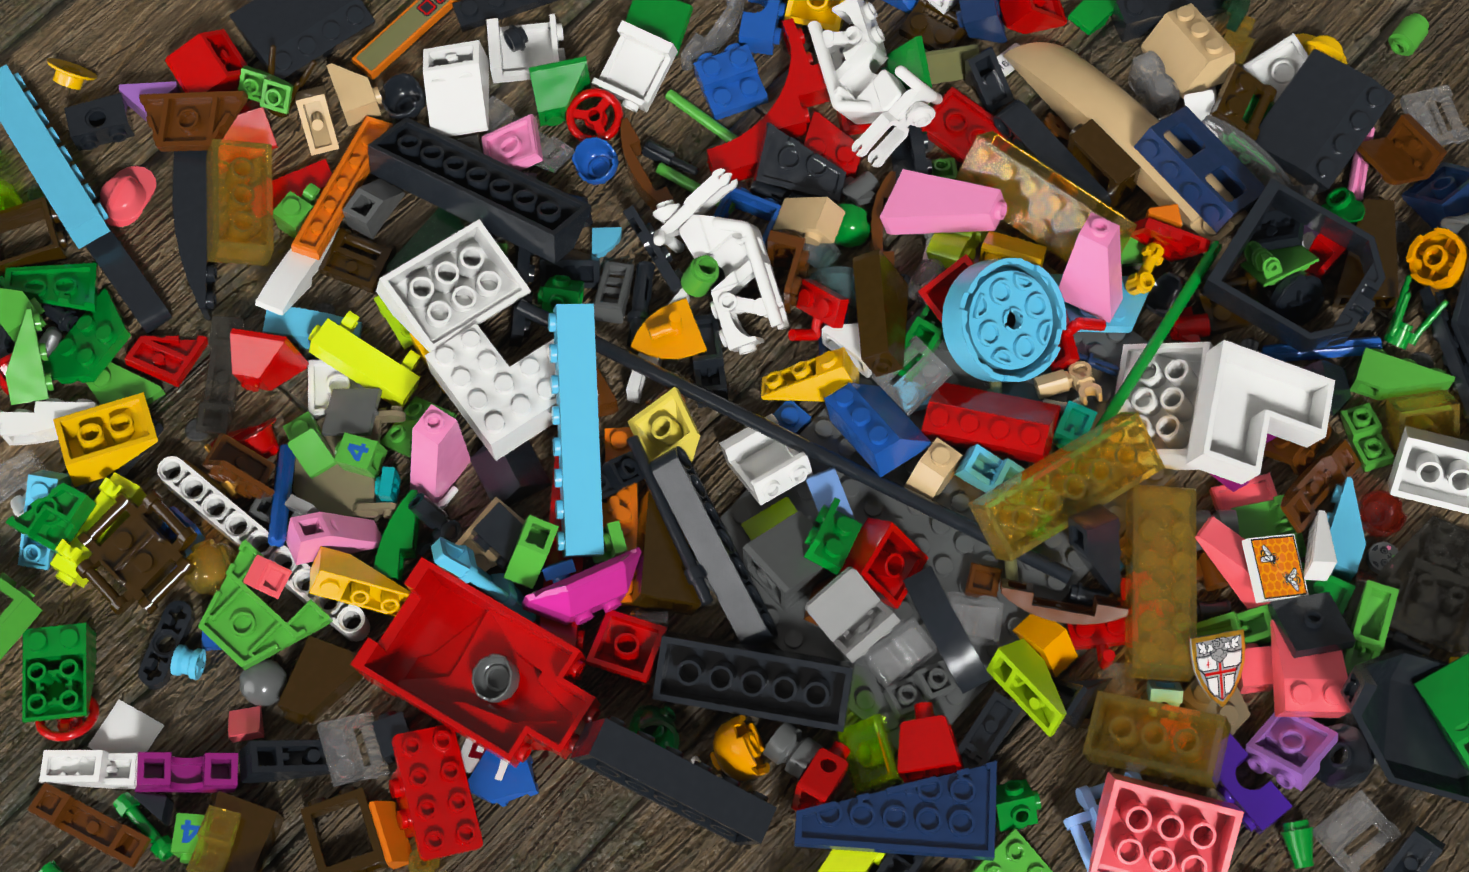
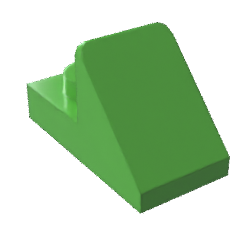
[282,411,337,479]

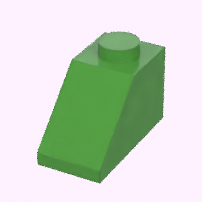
[0,288,47,343]

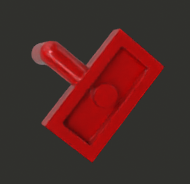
[788,279,849,341]
[1050,307,1106,372]
[1065,612,1134,670]

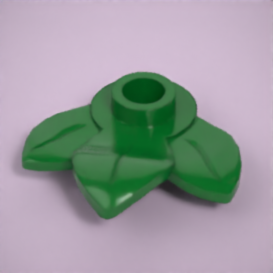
[1321,187,1366,223]

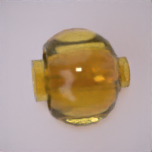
[183,539,238,596]

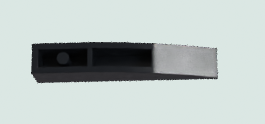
[172,150,220,320]

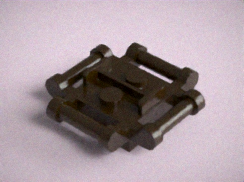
[76,491,198,615]

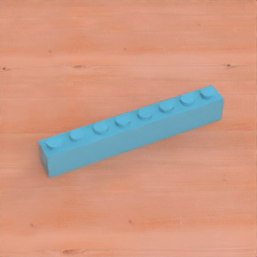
[0,65,110,249]
[548,303,604,558]

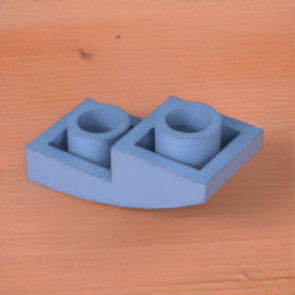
[805,467,855,520]

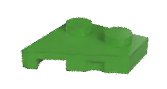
[86,362,165,405]

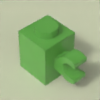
[271,183,321,239]

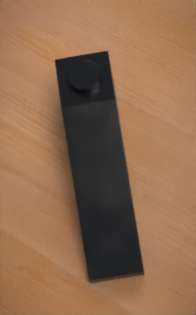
[1112,0,1229,42]

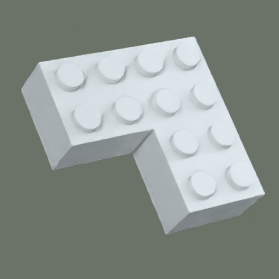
[425,323,599,461]
[1186,340,1335,484]

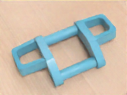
[431,537,537,622]

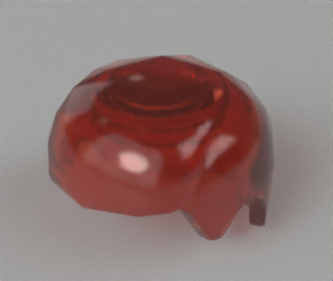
[1358,490,1407,537]

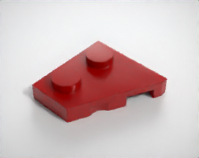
[803,111,862,178]
[1126,218,1211,262]
[124,336,209,388]

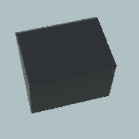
[470,440,551,506]

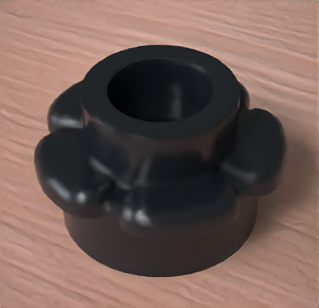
[503,24,528,52]

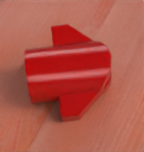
[1170,307,1211,342]

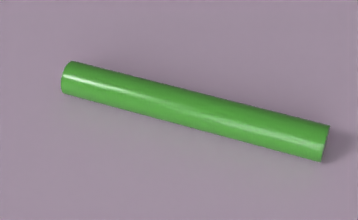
[665,89,738,143]
[656,162,736,214]

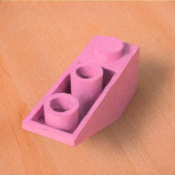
[286,512,382,565]

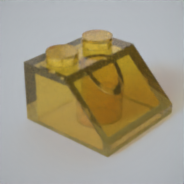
[1386,390,1460,457]

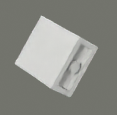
[486,14,566,84]
[591,20,678,113]
[719,413,814,506]

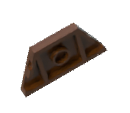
[139,91,248,152]

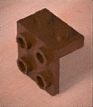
[1357,113,1447,185]
[767,230,810,314]
[202,433,275,499]

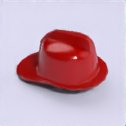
[210,418,279,459]

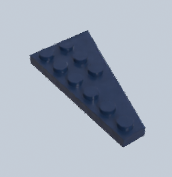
[794,761,997,861]

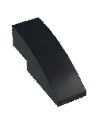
[692,314,728,408]

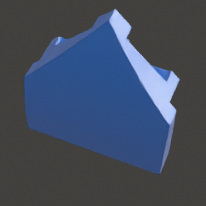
[468,750,539,807]

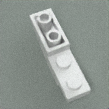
[0,398,98,446]

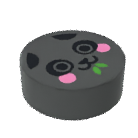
[1366,542,1400,575]

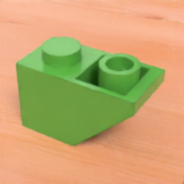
[503,515,559,589]

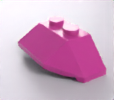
[521,547,641,625]

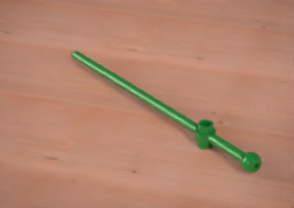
[1024,240,1222,543]

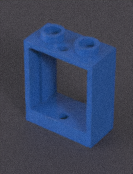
[714,187,781,251]

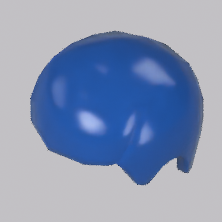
[572,137,619,185]

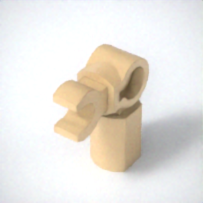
[1034,361,1103,406]

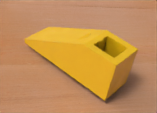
[761,347,859,402]
[309,546,411,616]

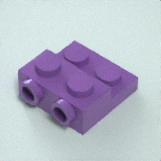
[1246,712,1338,791]

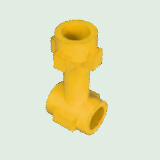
[1125,243,1165,296]

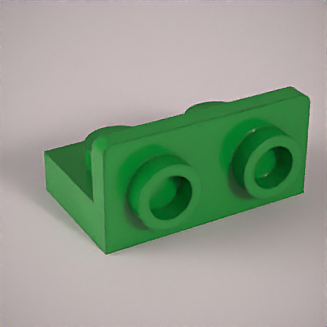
[804,497,862,575]

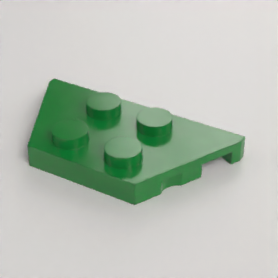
[43,289,131,384]

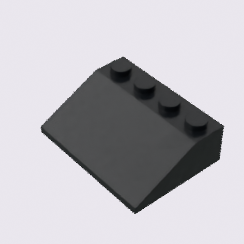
[229,0,375,82]
[1247,49,1395,195]

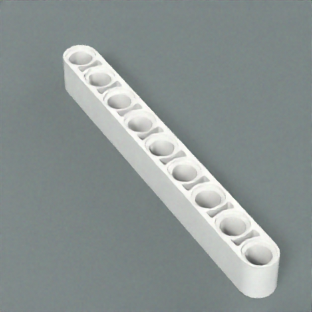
[157,456,370,642]

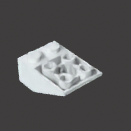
[423,40,489,137]

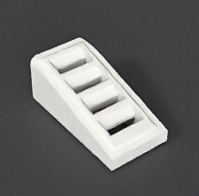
[1304,510,1337,581]

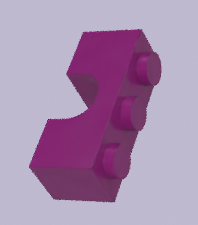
[135,752,238,793]

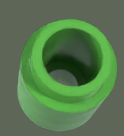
[1388,13,1429,56]
[681,255,719,297]

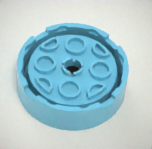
[942,258,1066,382]

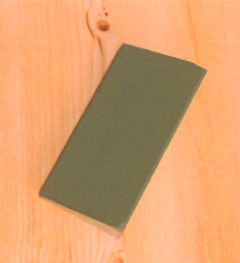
[925,44,979,84]

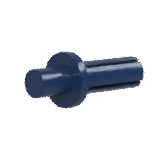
[1078,352,1120,376]

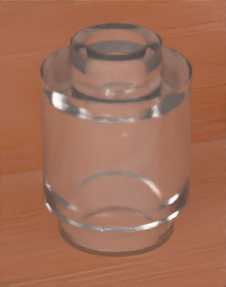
[908,258,945,304]

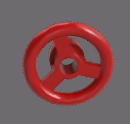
[566,88,623,142]
[35,696,100,741]

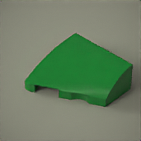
[6,483,97,556]

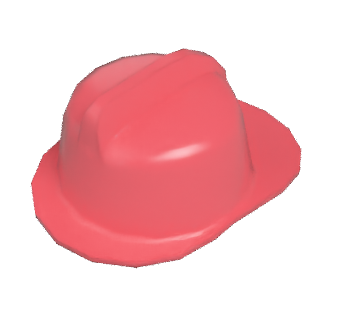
[99,166,156,227]

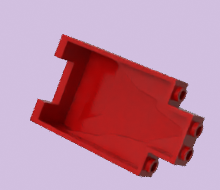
[350,557,601,768]

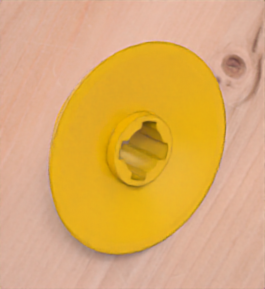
[47,58,98,90]

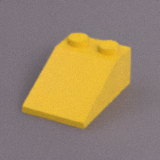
[53,392,158,487]

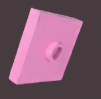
[481,114,543,171]

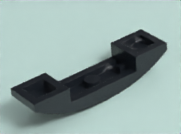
[903,566,991,694]

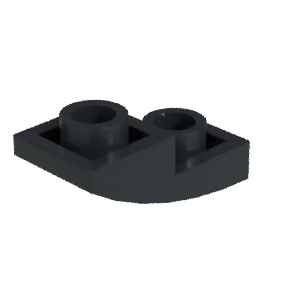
[601,451,644,500]

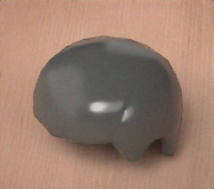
[472,653,520,703]
[239,659,288,706]

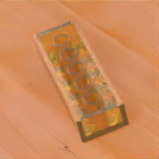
[955,131,1137,263]
[968,412,1165,561]
[1125,484,1197,682]

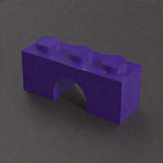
[1195,730,1292,835]

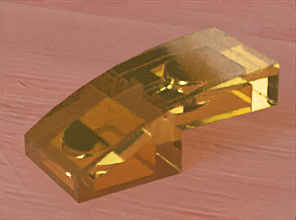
[186,805,241,872]

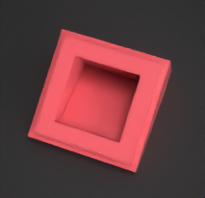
[243,555,292,599]
[228,706,264,743]

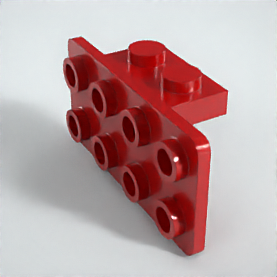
[389,725,483,861]

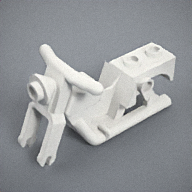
[808,0,943,168]
[652,168,790,355]

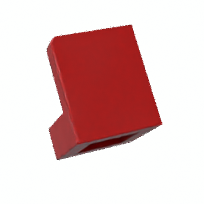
[1305,233,1346,281]

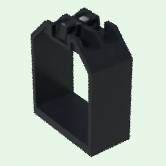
[1202,178,1386,353]

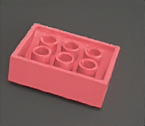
[1088,772,1244,872]

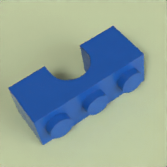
[738,0,786,55]

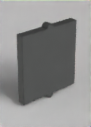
[321,388,382,436]

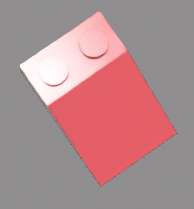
[1270,620,1350,718]

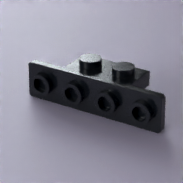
[887,125,932,182]

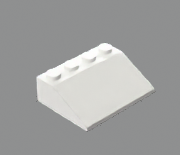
[376,219,531,352]
[1105,342,1214,470]

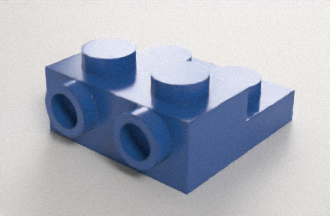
[694,43,768,121]

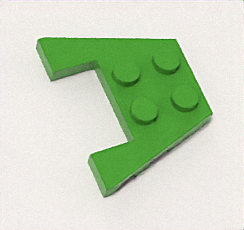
[198,539,333,671]

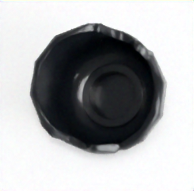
[382,73,426,121]
[1146,272,1190,318]

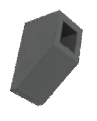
[342,179,405,240]

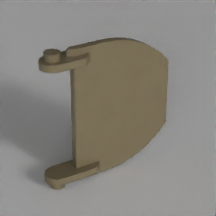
[293,406,406,519]

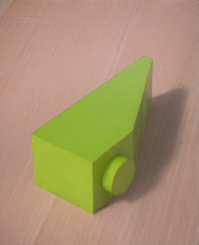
[986,638,1067,737]

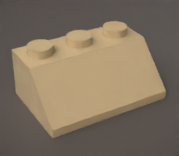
[1141,3,1235,99]

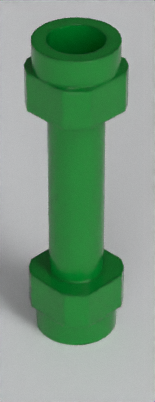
[113,792,174,861]

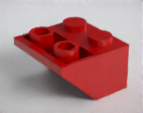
[165,29,248,93]

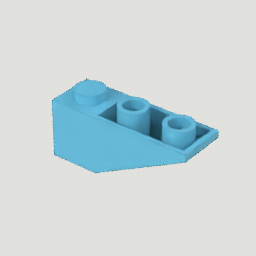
[18,470,72,570]
[1327,477,1366,582]

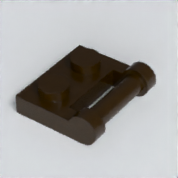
[899,0,967,51]
[1210,64,1277,141]
[318,227,397,294]
[1194,271,1265,336]

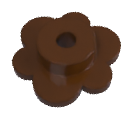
[1043,113,1071,141]

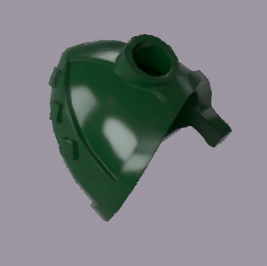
[628,705,680,750]

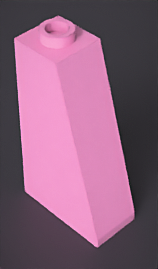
[880,169,1007,235]
[1059,212,1123,323]
[410,404,470,503]

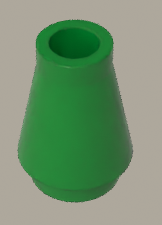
[1280,820,1314,869]

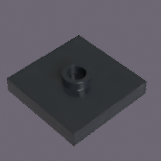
[1268,592,1356,658]

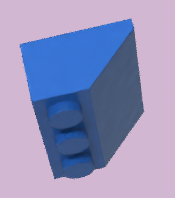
[824,383,932,478]

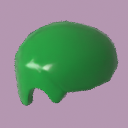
[834,203,871,248]

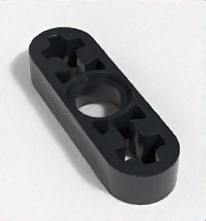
[138,600,195,690]

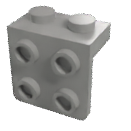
[805,567,900,663]

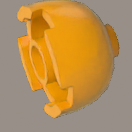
[1406,227,1469,290]
[710,715,770,781]

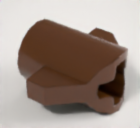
[1190,551,1229,591]

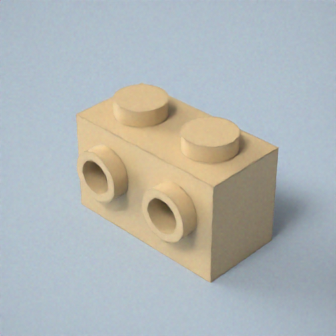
[773,197,845,246]

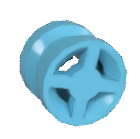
[170,644,206,680]

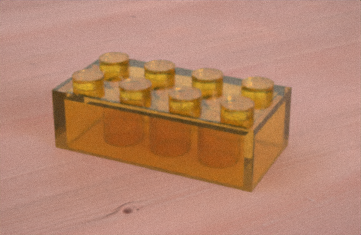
[206,139,274,266]
[1083,691,1231,789]

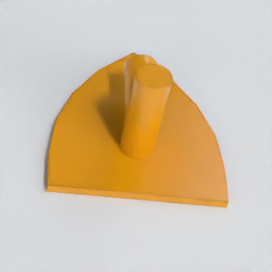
[630,298,707,359]

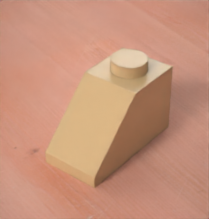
[326,63,382,126]
[295,85,340,156]
[904,438,962,501]

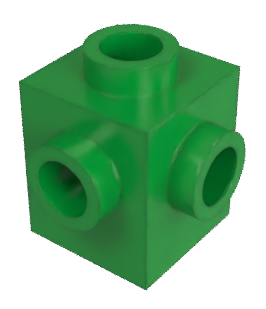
[538,275,585,313]
[996,779,1041,832]

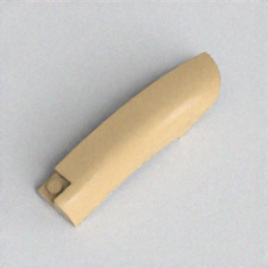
[1003,42,1249,254]

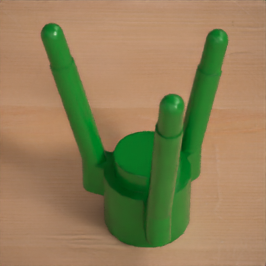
[1383,275,1448,350]

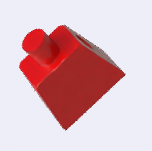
[897,702,965,783]
[791,741,851,811]

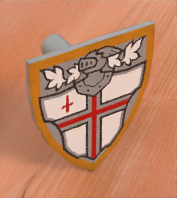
[1189,629,1245,708]

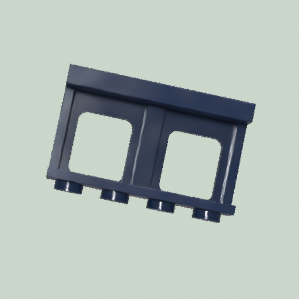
[1134,106,1265,233]

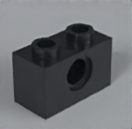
[64,93,135,151]

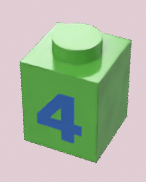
[334,432,388,479]
[171,813,213,865]

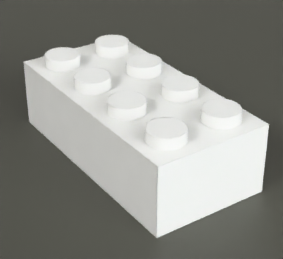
[1388,426,1469,514]

